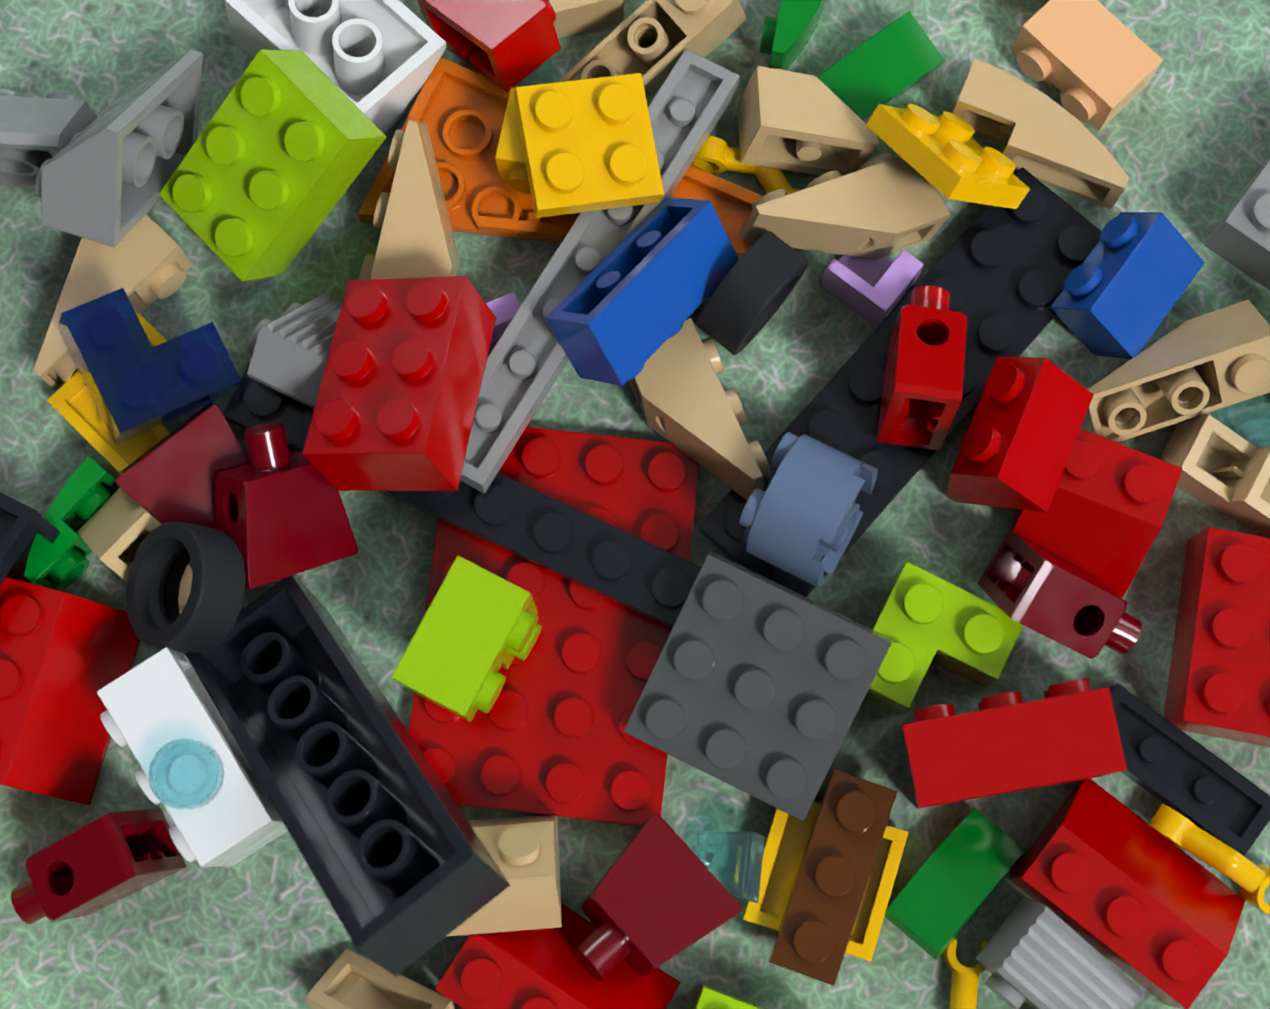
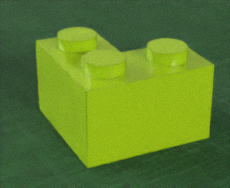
[391,556,542,722]
[865,561,1024,715]

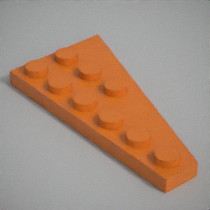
[358,57,762,259]

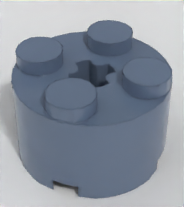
[739,432,878,588]

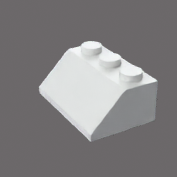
[224,0,446,134]

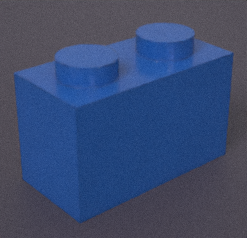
[1050,212,1205,359]

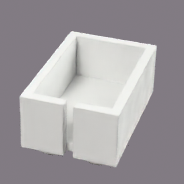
[97,647,288,867]

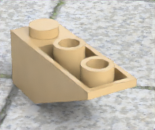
[560,0,748,96]
[359,120,460,280]
[739,153,951,260]
[33,214,193,391]
[1087,299,1270,443]
[629,318,771,501]

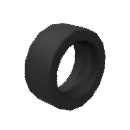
[696,231,808,355]
[126,522,246,653]

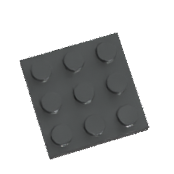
[623,551,892,821]

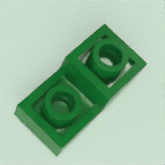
[759,0,827,70]
[817,11,946,121]
[24,455,120,590]
[884,808,1027,960]

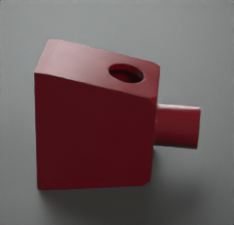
[114,401,250,529]
[215,423,358,589]
[977,529,1142,659]
[11,808,187,924]
[573,812,743,981]

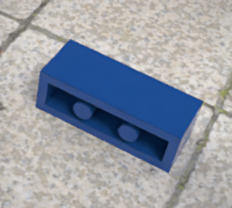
[546,197,739,386]

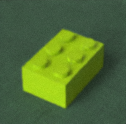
[159,49,387,282]

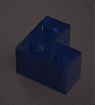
[58,288,242,444]

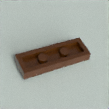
[768,769,898,986]

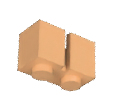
[1011,0,1163,132]

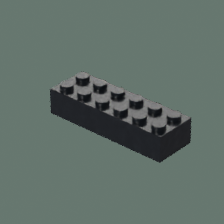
[185,575,510,977]

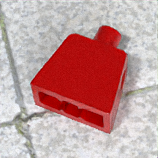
[876,285,967,451]

